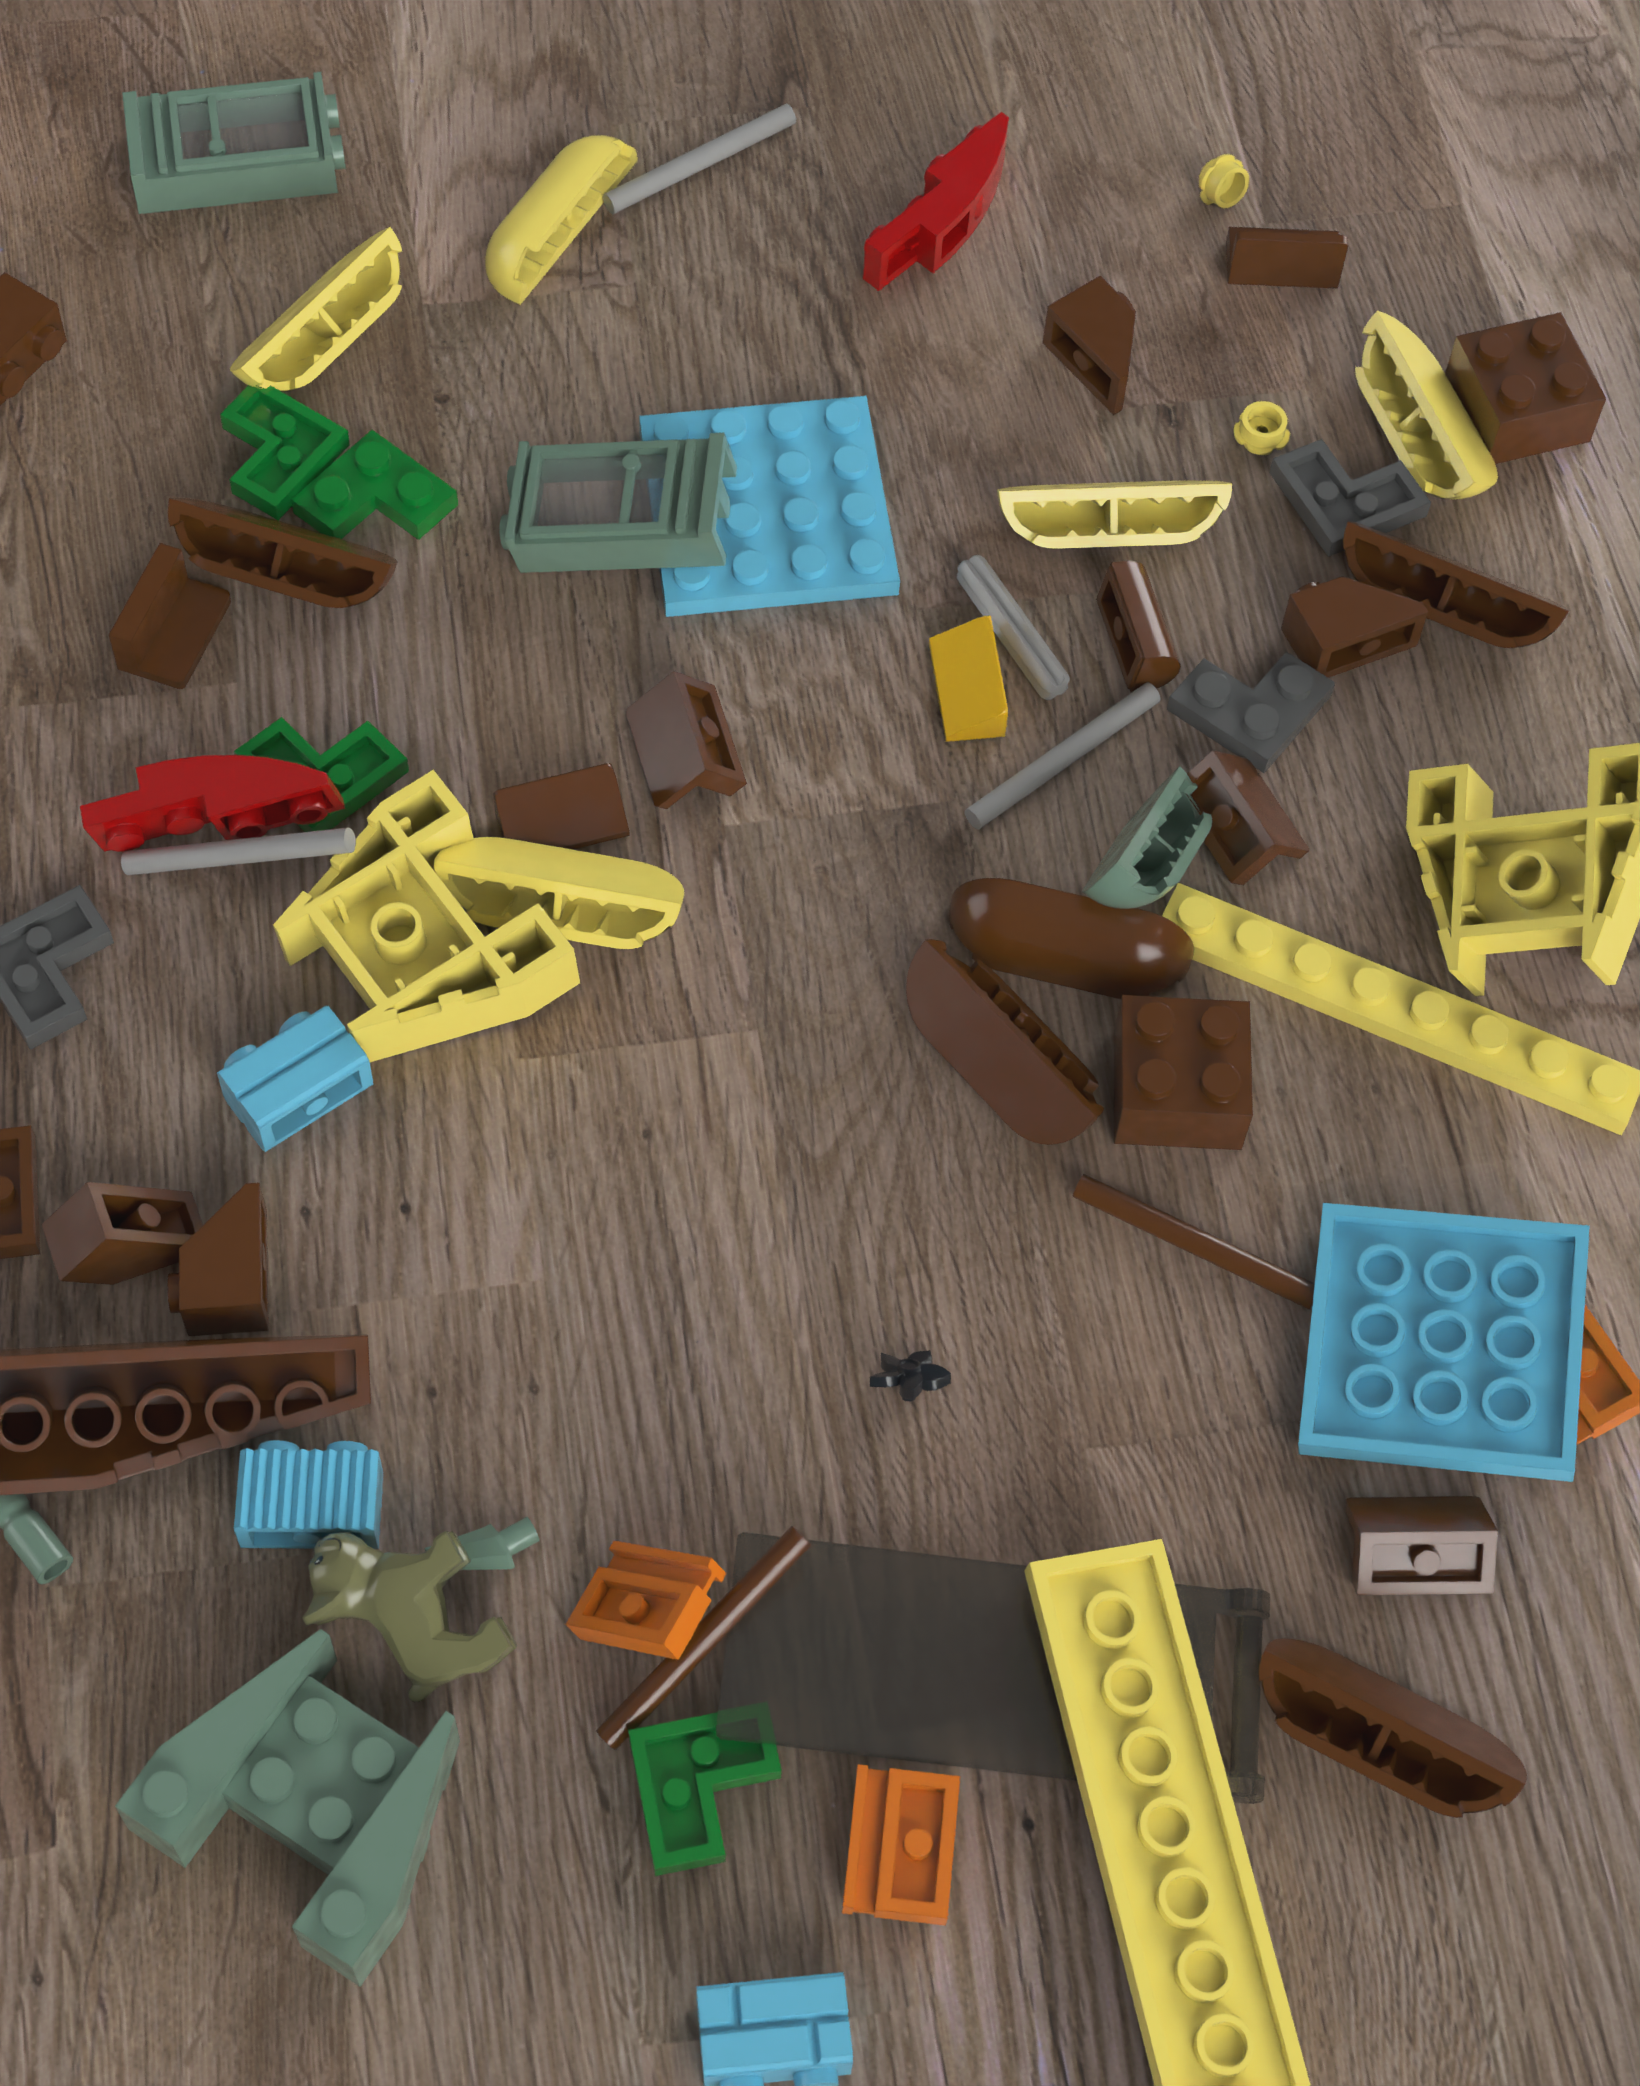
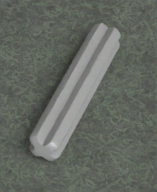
[956,555,1070,700]

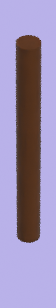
[1073,1174,1315,1310]
[596,1525,812,1750]

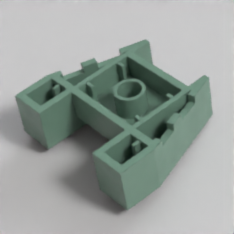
[115,1629,460,1987]

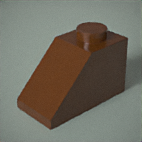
[1043,276,1136,415]
[1281,576,1428,678]
[41,1182,203,1285]
[167,1182,269,1336]

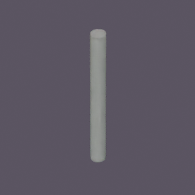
[603,104,796,214]
[965,682,1161,830]
[121,828,356,876]

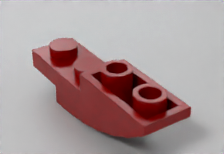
[863,112,1009,291]
[80,755,345,852]

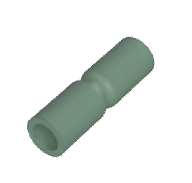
[0,1494,73,1584]

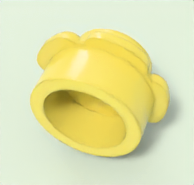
[1199,154,1249,208]
[1233,401,1290,455]

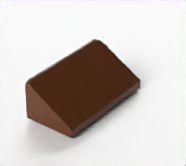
[493,763,630,850]

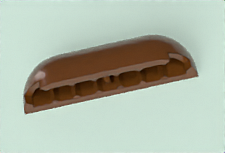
[168,498,398,608]
[1343,521,1570,648]
[949,878,1194,999]
[906,939,1104,1145]
[1258,1638,1527,1818]

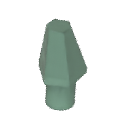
[424,1517,540,1570]

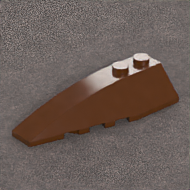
[0,1335,371,1495]

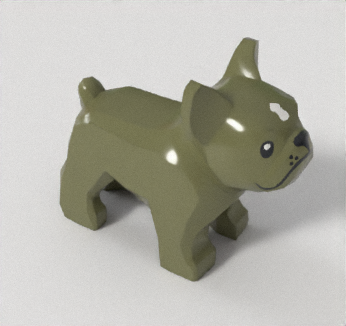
[302,1530,517,1702]

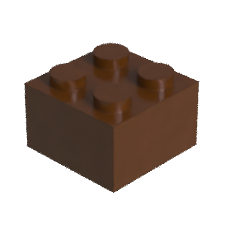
[1445,312,1606,464]
[1114,995,1253,1150]

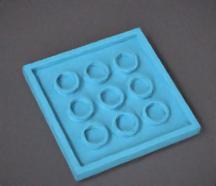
[639,396,900,617]
[1298,1203,1590,1482]

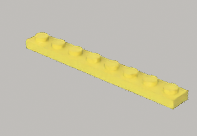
[1162,883,1640,1136]

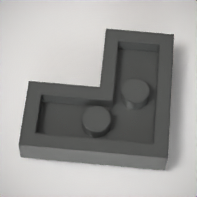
[1269,439,1431,557]
[1167,651,1335,773]
[0,885,114,1050]

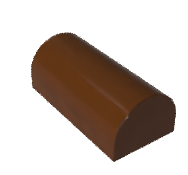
[1096,561,1181,693]

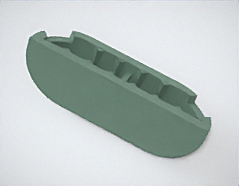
[1082,766,1212,909]

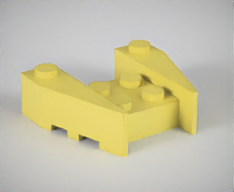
[1406,743,1640,996]
[273,770,580,1062]

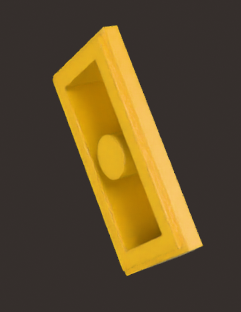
[929,615,1008,742]

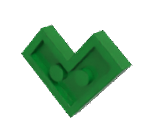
[220,385,350,520]
[291,430,458,540]
[234,717,409,832]
[628,1703,782,1876]

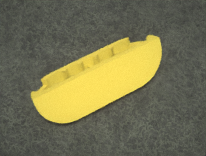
[485,135,638,305]
[230,227,402,392]
[1355,310,1498,499]
[997,480,1232,549]
[434,837,684,949]

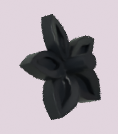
[870,1350,951,1402]

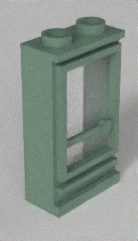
[122,72,346,214]
[499,433,737,573]

